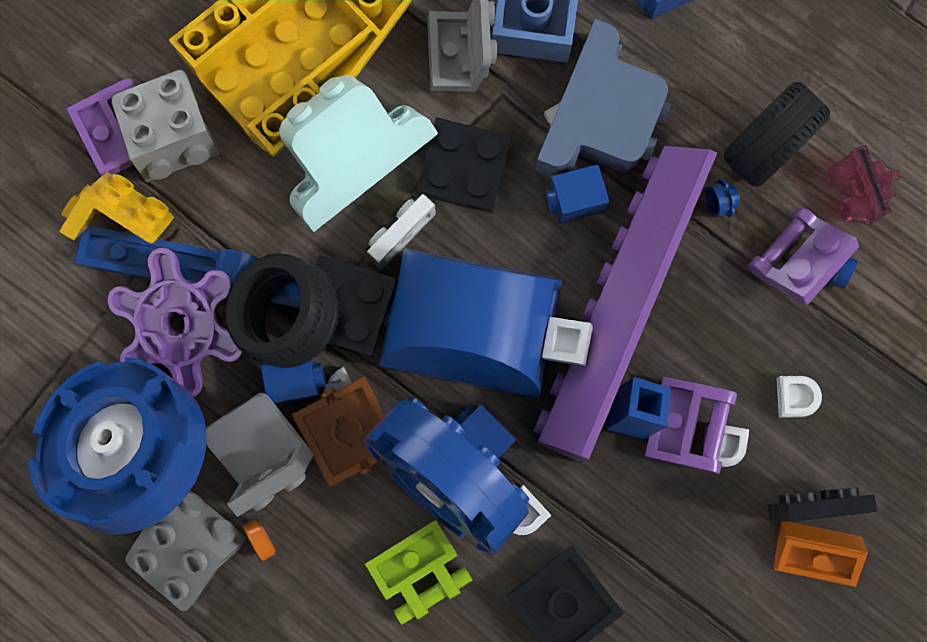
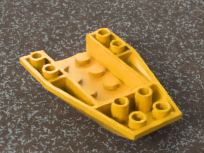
[169,0,413,157]

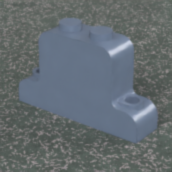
[534,19,671,177]

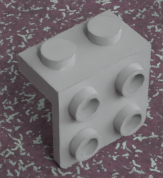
[427,0,497,92]
[112,70,220,183]
[206,393,314,517]
[125,490,247,611]

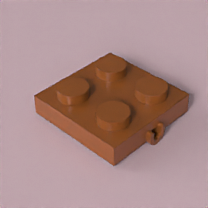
[292,376,385,488]

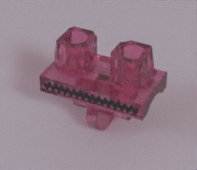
[828,145,902,225]

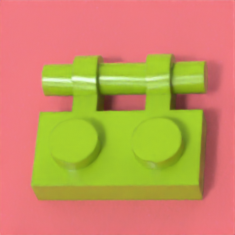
[365,520,473,625]

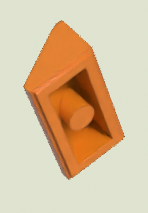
[773,522,868,587]

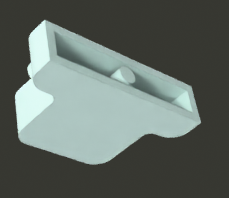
[279,75,438,232]

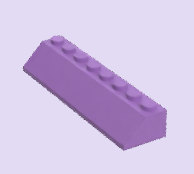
[533,146,717,463]

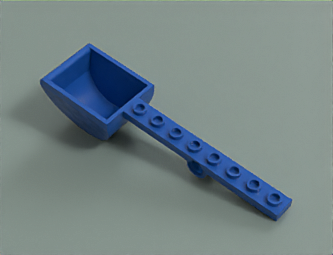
[74,226,563,399]

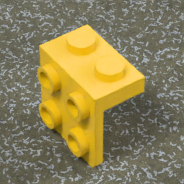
[59,172,174,243]

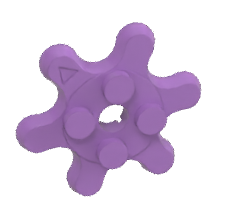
[107,248,242,397]

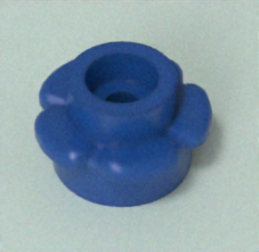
[706,179,740,218]
[827,257,858,289]

